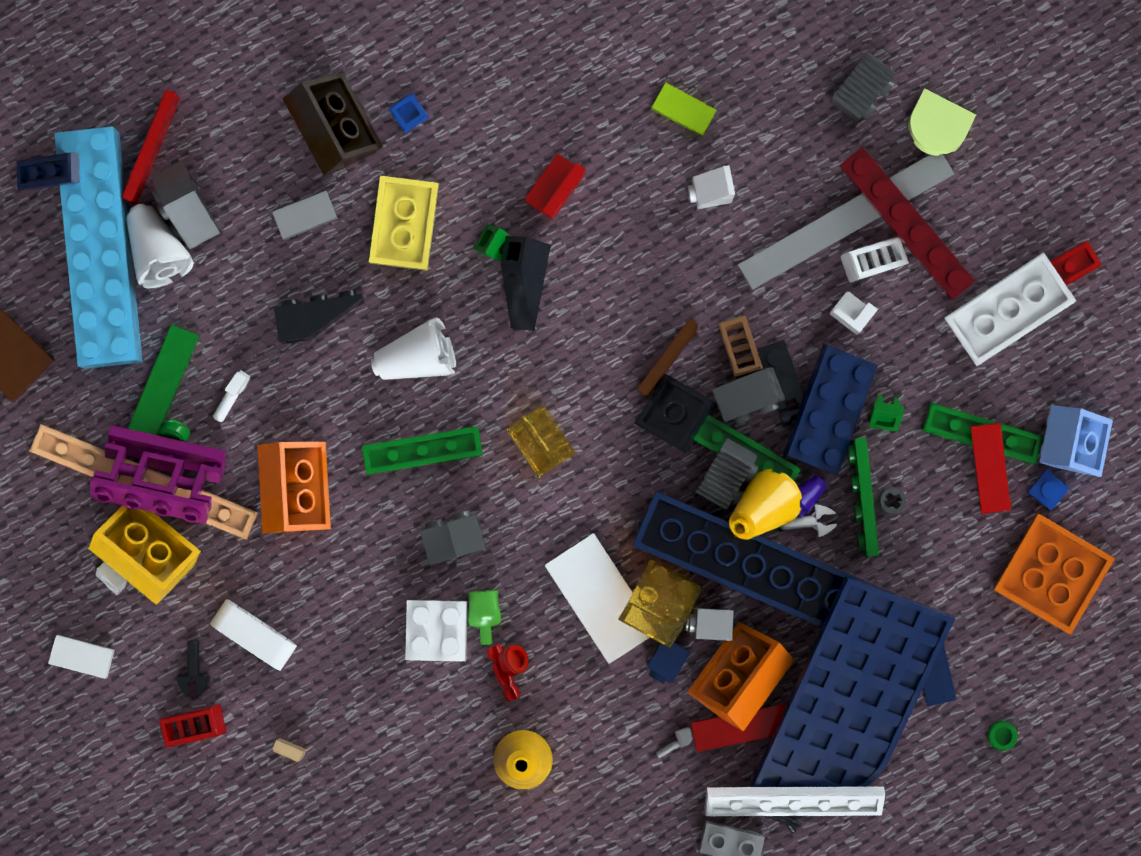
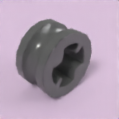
[878,488,906,514]

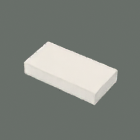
[48,635,115,679]

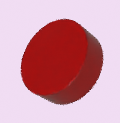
[499,645,528,676]

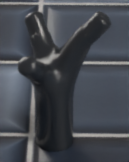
[764,816,806,834]

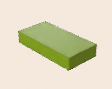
[652,82,717,137]

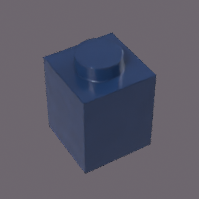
[646,636,690,684]

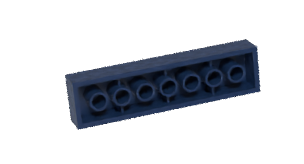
[632,491,876,628]

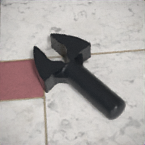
[176,640,210,697]

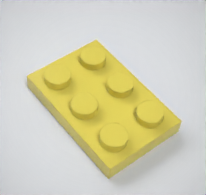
[369,176,439,271]

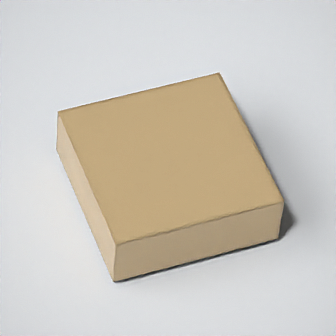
[272,738,307,762]

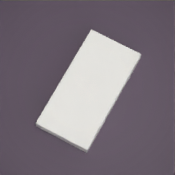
[944,252,1076,366]
[545,533,658,664]

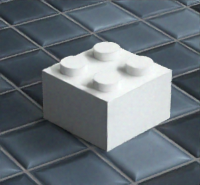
[405,600,468,661]

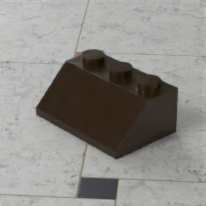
[283,71,383,175]

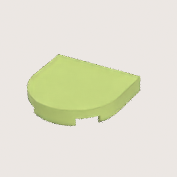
[908,88,976,156]

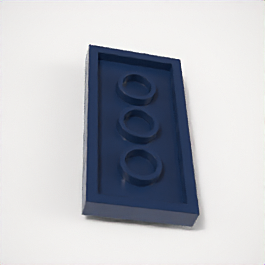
[783,344,878,475]

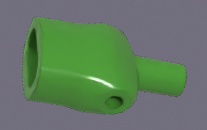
[468,590,501,645]

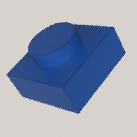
[1027,470,1070,511]

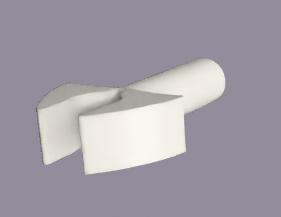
[213,370,250,422]
[781,505,837,537]

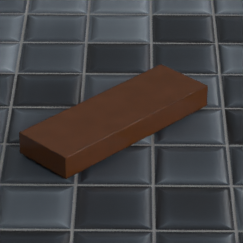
[637,319,698,398]

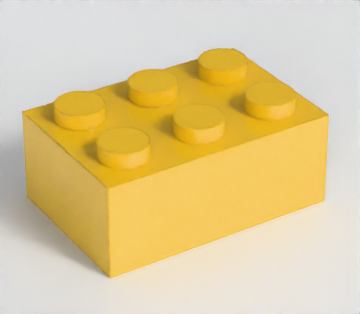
[88,505,201,605]

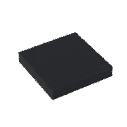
[635,374,715,453]

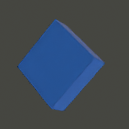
[388,93,429,134]

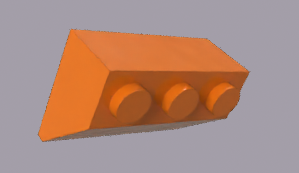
[257,442,331,533]
[687,621,795,731]

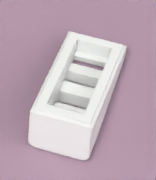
[841,236,909,283]

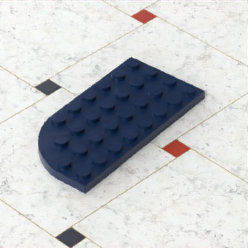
[749,575,955,787]

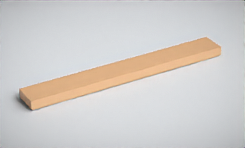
[29,424,258,540]

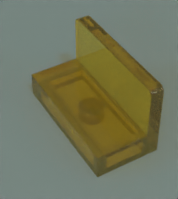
[506,406,576,479]

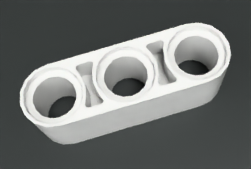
[210,599,297,671]

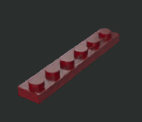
[839,146,975,300]

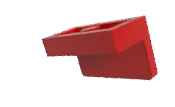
[525,154,586,220]

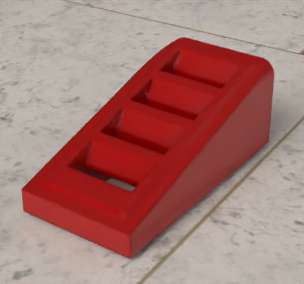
[159,704,227,748]

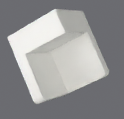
[829,292,878,335]

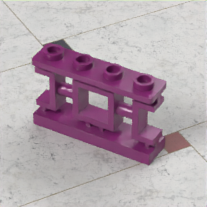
[90,425,226,524]

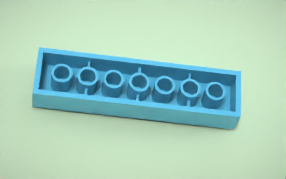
[54,126,143,369]

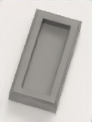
[272,191,338,240]

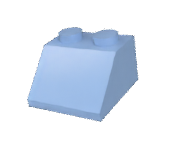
[1040,405,1113,477]

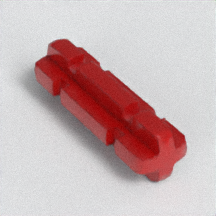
[486,644,520,702]

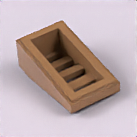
[718,315,763,380]

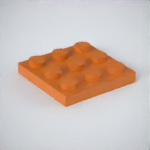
[992,513,1115,635]

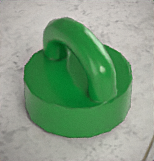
[158,419,190,442]

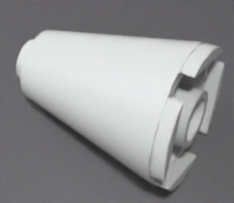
[126,204,194,289]
[371,317,456,380]

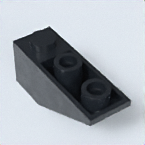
[501,236,551,331]
[274,290,364,345]

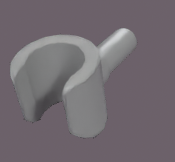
[656,727,693,759]

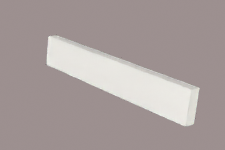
[704,787,885,816]

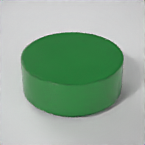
[987,721,1018,751]

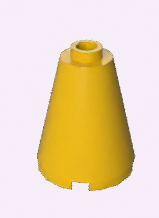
[729,469,802,540]
[494,730,553,789]

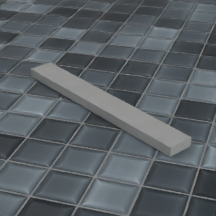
[737,154,954,291]

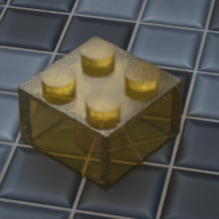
[618,559,703,648]

